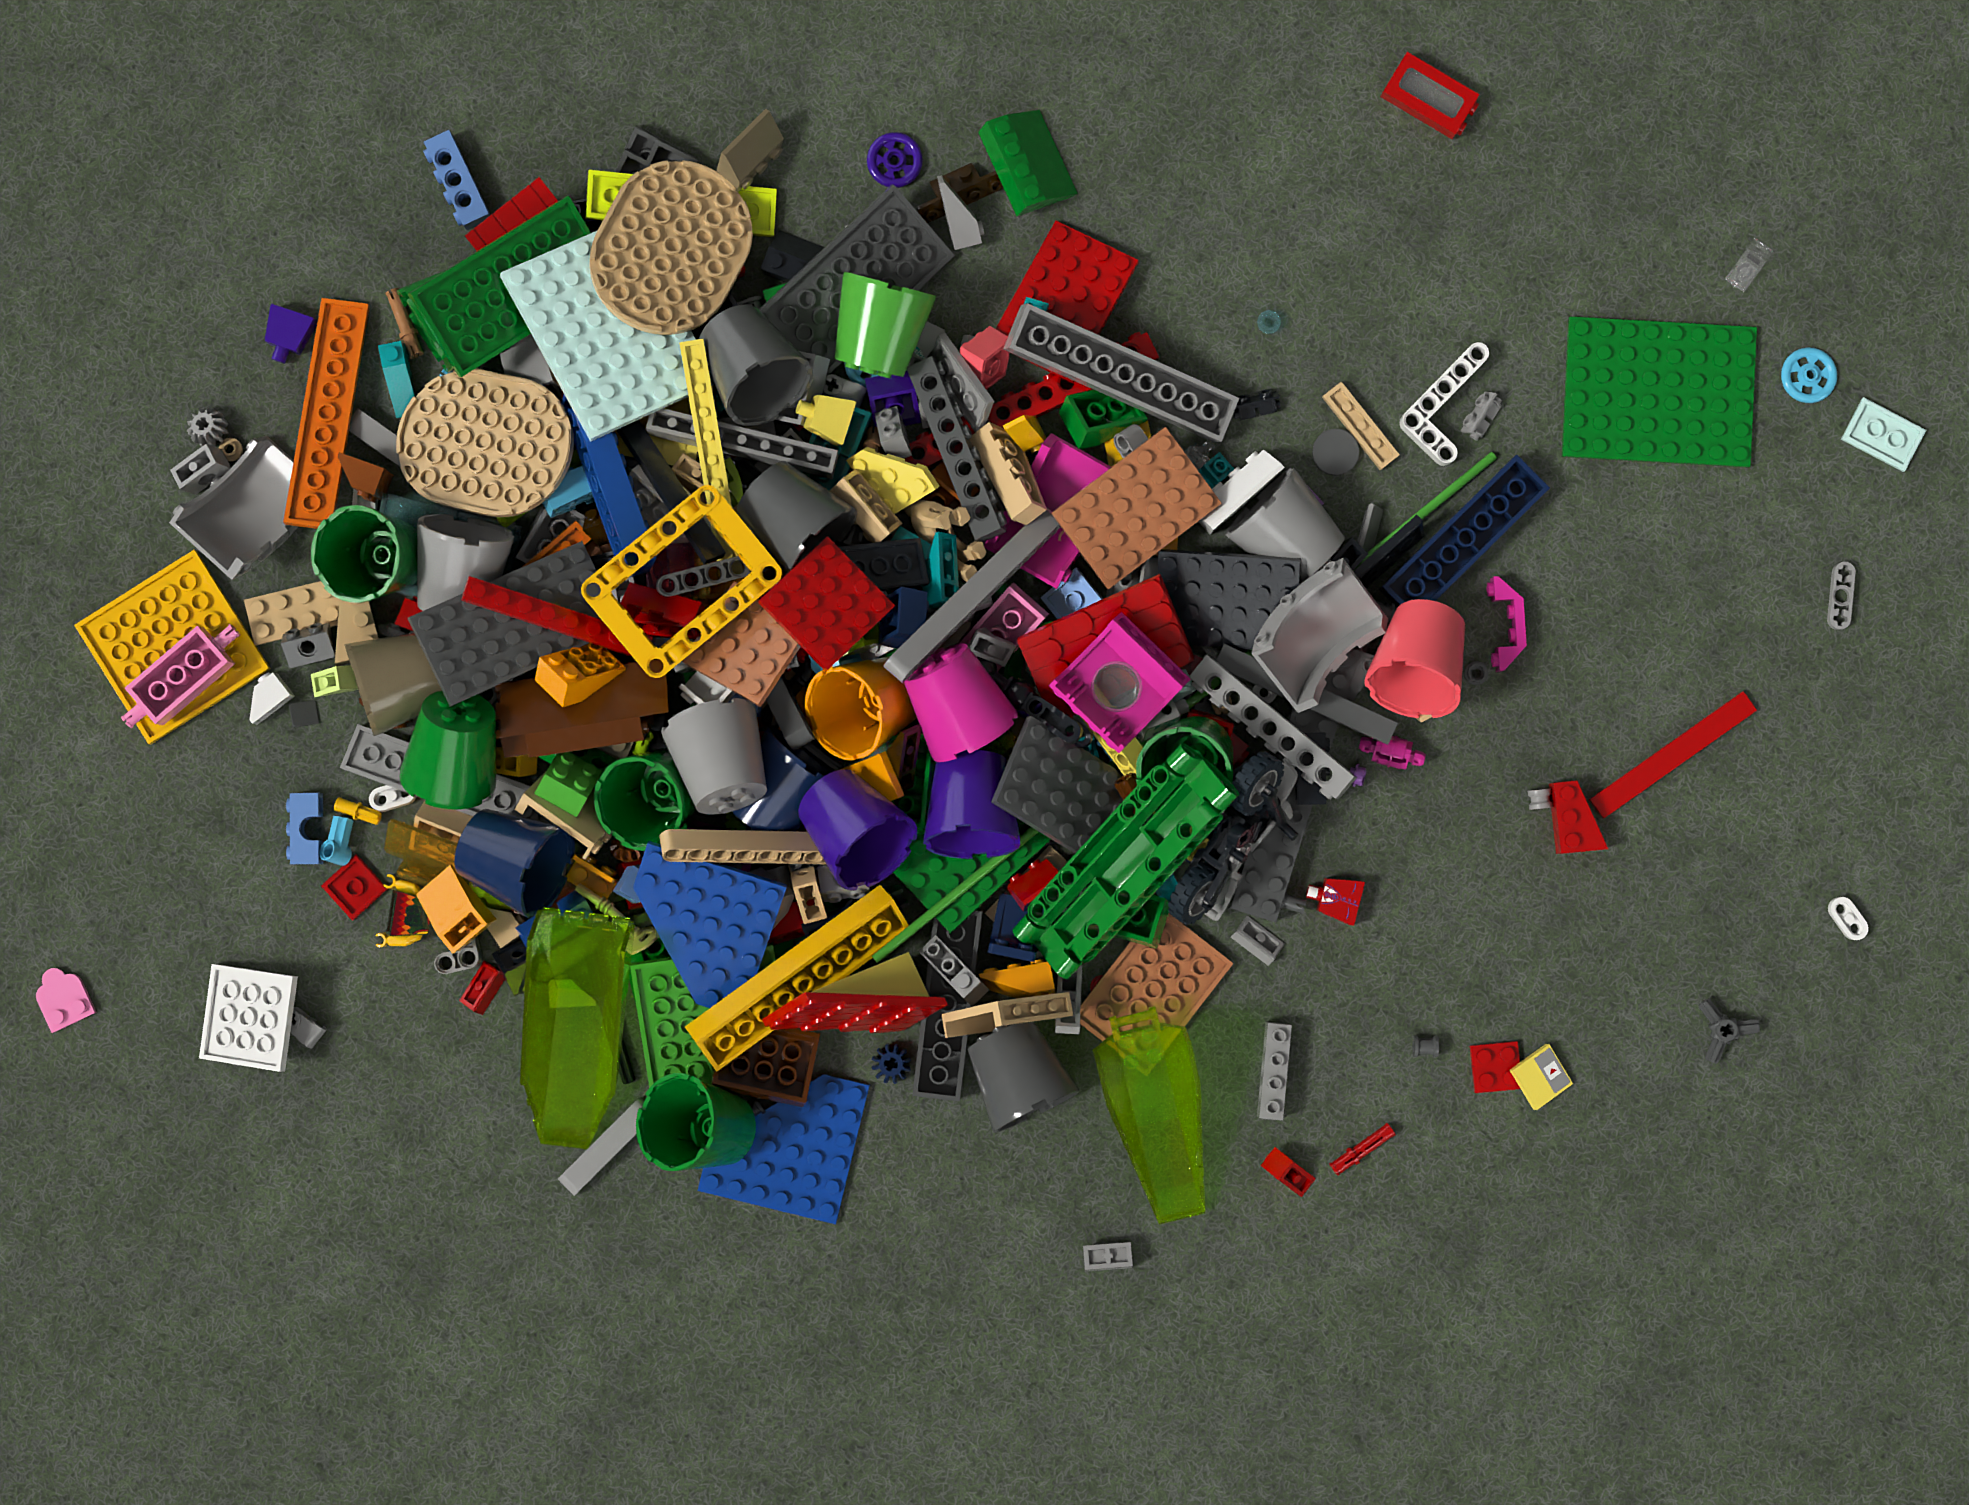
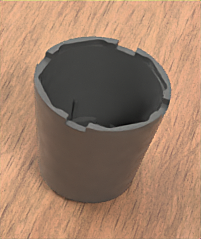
[699,305,813,426]
[737,461,857,575]
[968,1022,1080,1133]

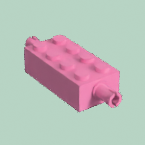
[121,624,240,728]

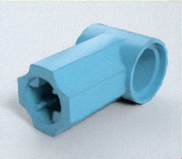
[319,816,354,866]

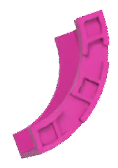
[984,433,1111,589]

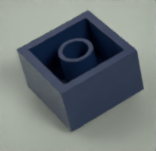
[878,586,929,649]

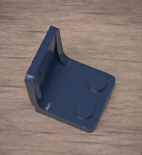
[988,893,1044,962]

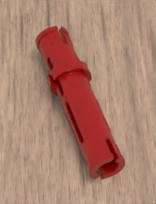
[1329,1123,1396,1176]

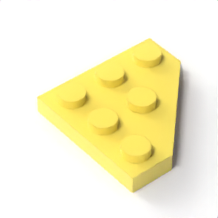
[846,447,939,514]

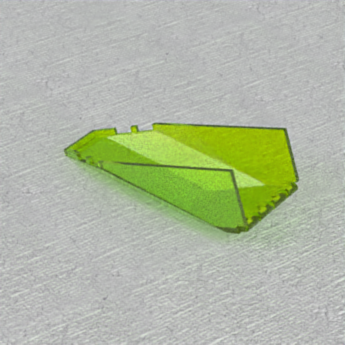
[520,907,635,1149]

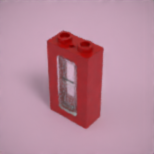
[1380,52,1480,139]

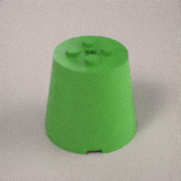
[834,272,936,378]

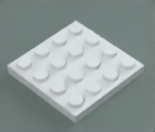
[199,964,298,1072]

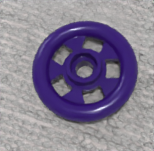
[867,132,923,188]

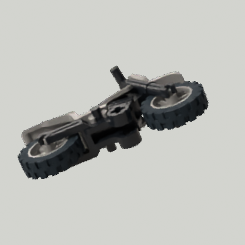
[1168,751,1298,925]

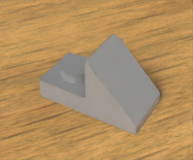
[968,627,1016,667]

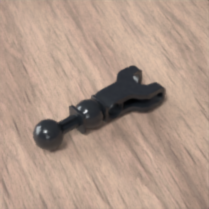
[977,657,1093,748]

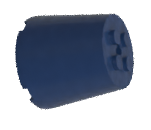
[732,726,834,832]
[454,809,575,918]

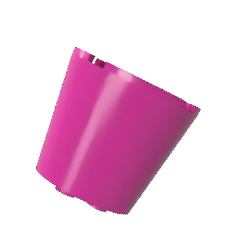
[904,643,1018,762]

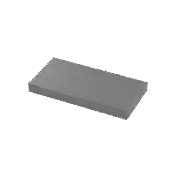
[931,332,994,433]

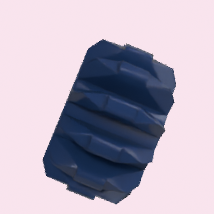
[871,1044,911,1084]

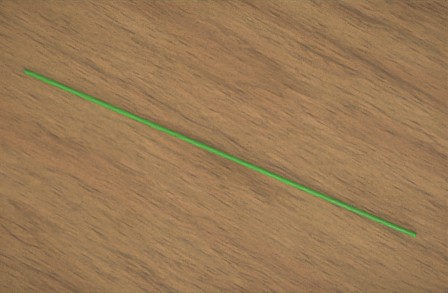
[872,452,1497,963]

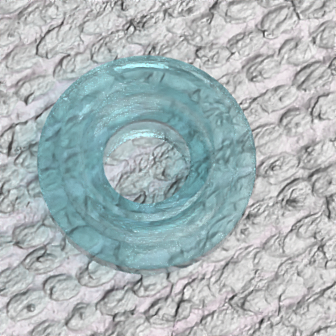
[1257,310,1281,334]

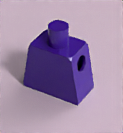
[265,304,318,364]

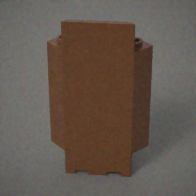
[495,659,669,758]

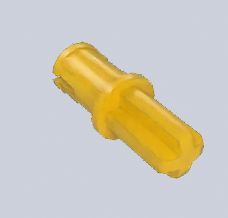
[334,797,382,825]

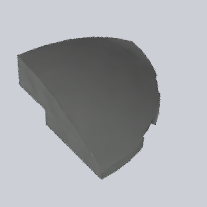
[614,125,699,174]

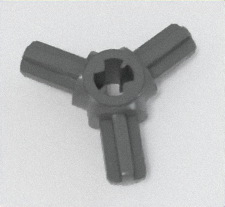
[1698,998,1760,1064]

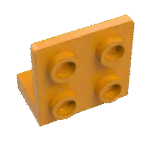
[566,853,619,900]

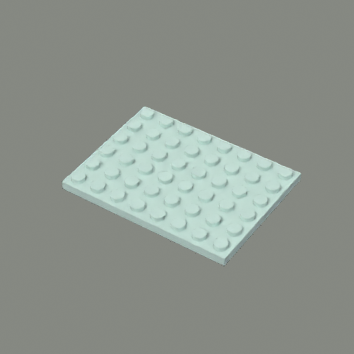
[500,230,715,442]

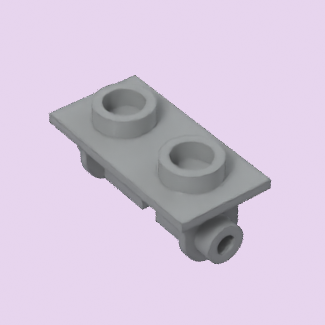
[1461,392,1502,441]

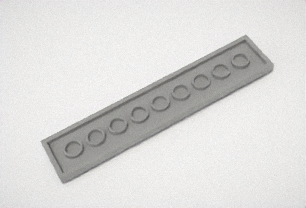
[340,724,555,825]

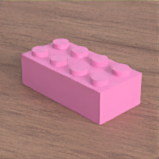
[959,582,1049,672]

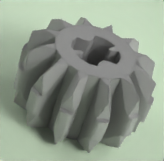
[187,407,229,447]

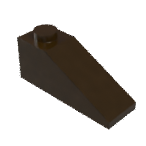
[886,724,922,791]

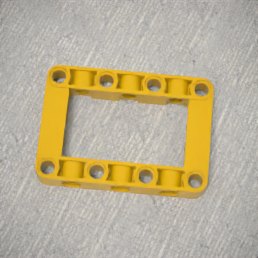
[581,485,782,678]

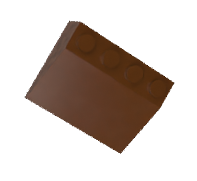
[711,1028,820,1107]

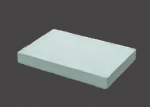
[1841,398,1926,472]

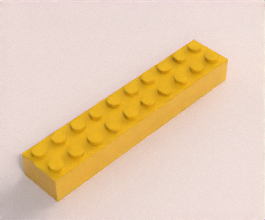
[685,885,909,1072]

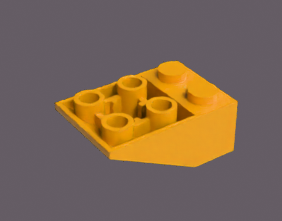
[535,643,626,707]
[416,865,497,954]
[979,959,1055,999]

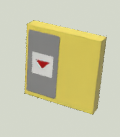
[1510,1044,1573,1110]

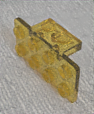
[384,819,470,887]

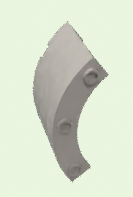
[169,435,299,580]
[1251,558,1388,713]

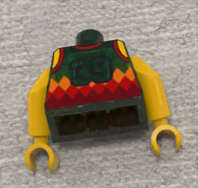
[376,874,432,948]

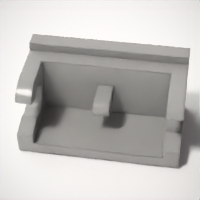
[1083,1242,1133,1272]

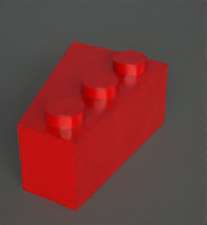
[620,582,706,639]
[1549,781,1608,854]

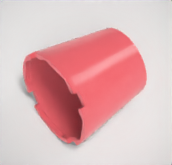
[1365,599,1465,718]

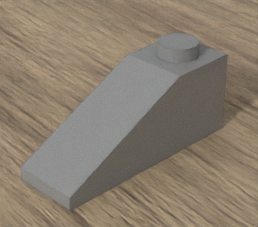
[937,175,984,250]

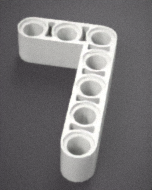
[1400,342,1489,466]

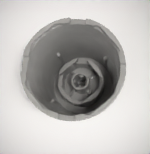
[1225,468,1345,583]
[417,514,514,611]
[661,698,767,814]

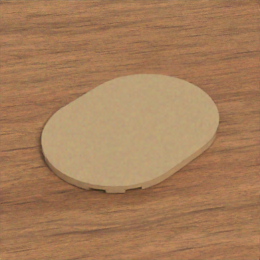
[589,160,753,335]
[396,369,574,517]

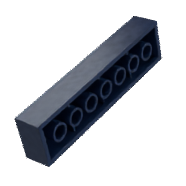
[1379,454,1550,608]

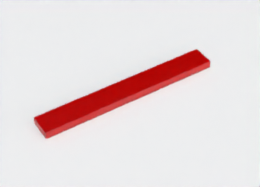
[1589,691,1757,819]

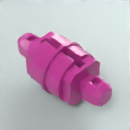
[1359,735,1426,770]

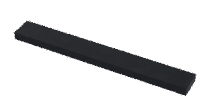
[617,420,726,565]

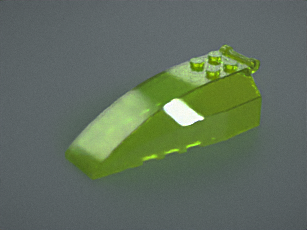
[1092,1006,1205,1225]

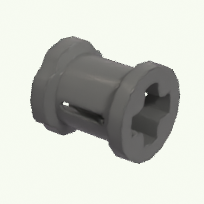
[1412,1036,1439,1057]

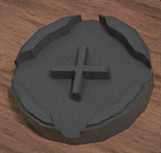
[1312,428,1359,476]

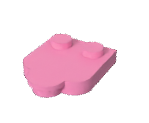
[36,968,97,1033]

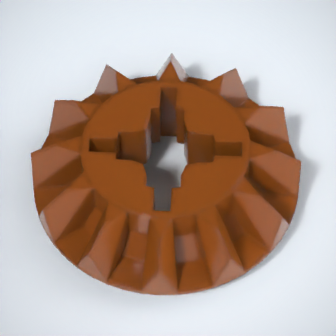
[610,839,645,862]

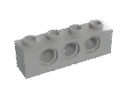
[1257,1022,1292,1120]

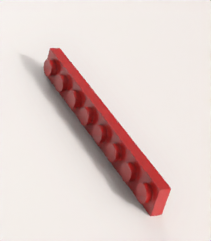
[461,576,653,657]

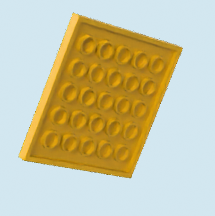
[74,550,271,744]

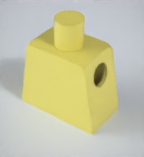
[796,395,856,446]

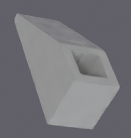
[919,935,989,1006]

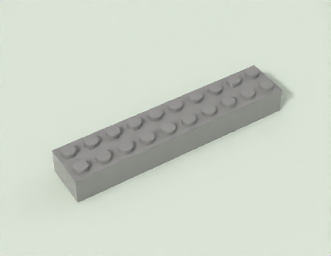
[1003,303,1239,442]

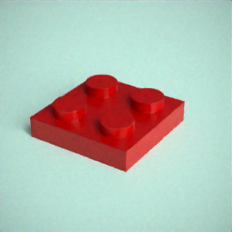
[1469,1041,1521,1093]

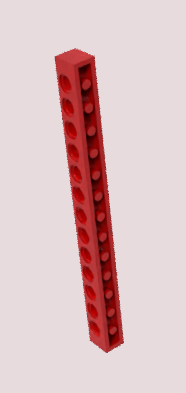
[849,332,1159,473]

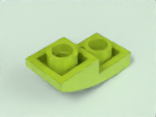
[724,457,744,507]

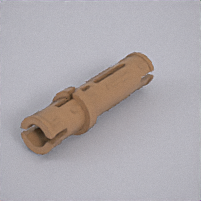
[385,288,424,359]

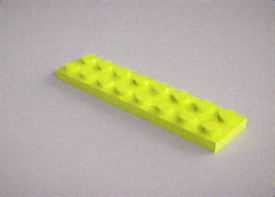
[585,170,777,237]

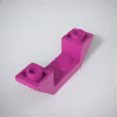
[1486,576,1527,672]

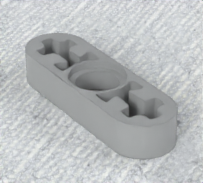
[1827,562,1856,630]

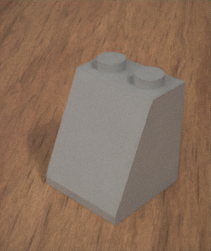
[500,337,562,401]

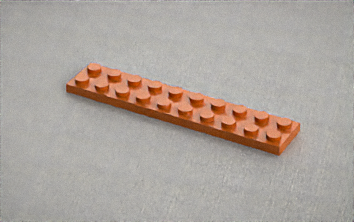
[283,298,370,529]

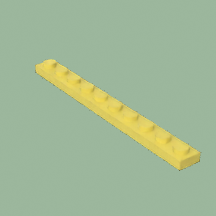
[679,339,743,577]

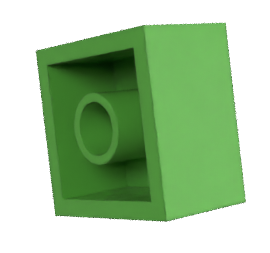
[534,752,603,817]

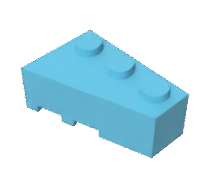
[542,466,594,518]

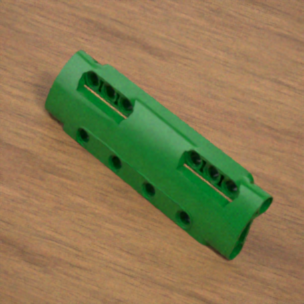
[1012,743,1239,979]

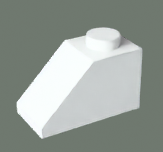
[250,672,295,725]

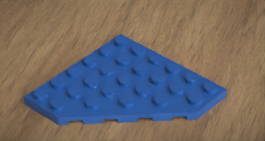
[633,841,787,1008]
[697,1074,870,1224]

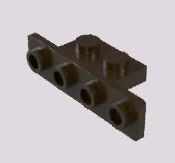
[917,163,1003,223]

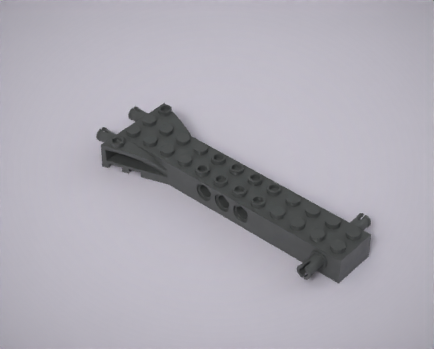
[1229,642,1374,923]

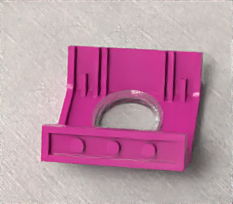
[1049,612,1191,753]

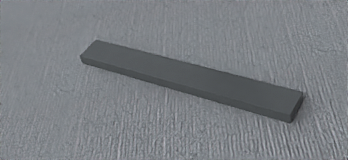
[1216,644,1398,745]

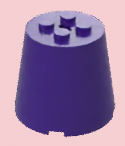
[923,750,1020,859]
[798,769,917,890]

